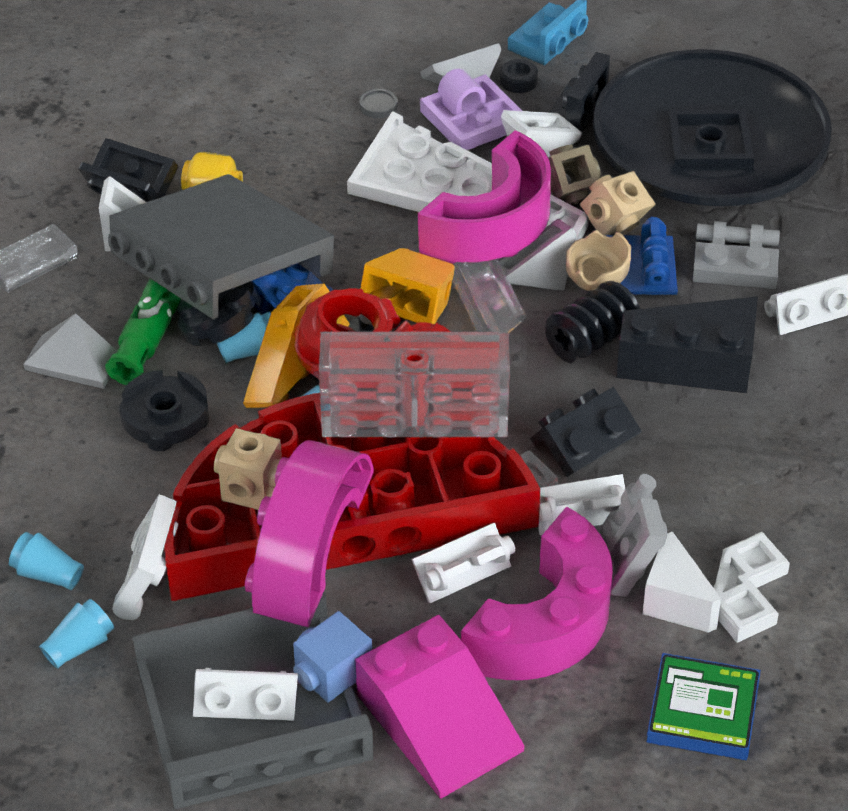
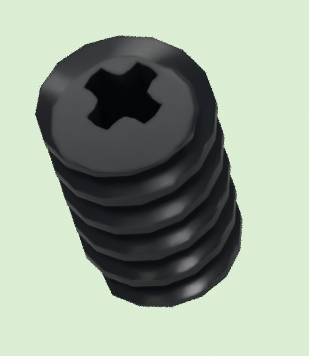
[545,280,640,364]

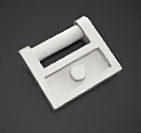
[112,494,178,620]

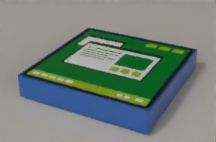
[646,653,761,760]

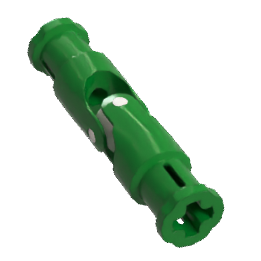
[105,278,181,385]

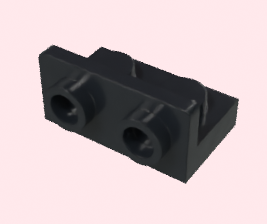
[549,52,610,132]

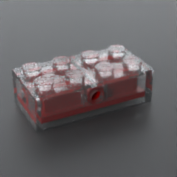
[319,332,510,437]

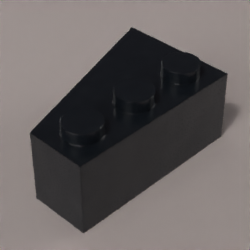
[616,296,758,393]

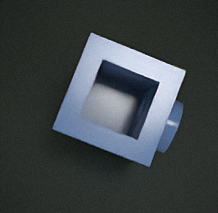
[293,611,372,703]

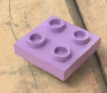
[420,68,522,150]

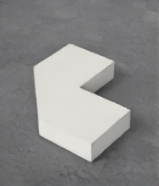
[714,532,790,643]

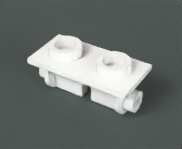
[764,274,848,335]
[538,474,625,535]
[411,523,515,603]
[193,668,298,721]

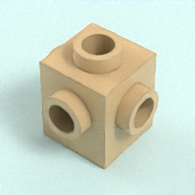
[580,171,656,236]
[214,428,282,510]

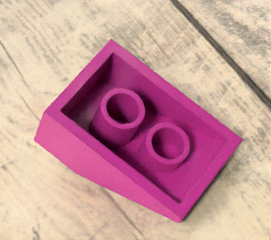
[355,615,524,799]

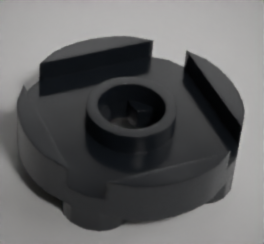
[177,281,262,346]
[119,370,209,452]

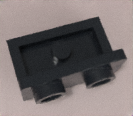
[78,138,179,203]
[530,386,642,477]

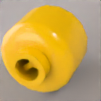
[181,152,243,190]

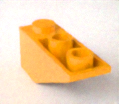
[243,283,350,408]

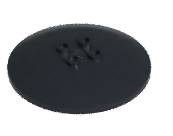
[593,49,832,206]

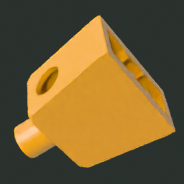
[360,248,455,324]

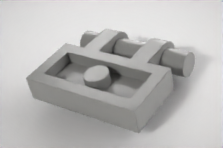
[693,221,780,289]
[601,474,667,597]

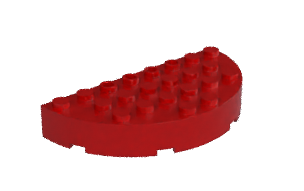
[164,391,541,601]

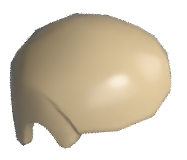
[566,230,631,291]

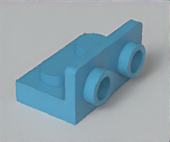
[508,0,588,66]

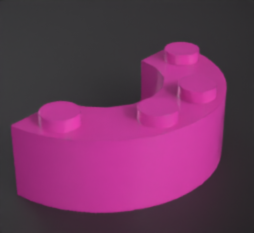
[418,130,551,264]
[245,440,374,628]
[461,506,613,680]

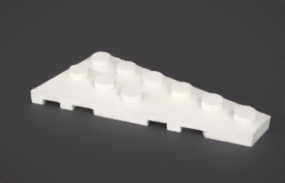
[347,111,589,241]

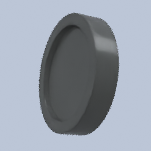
[359,88,398,118]

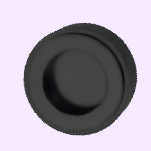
[500,59,538,93]

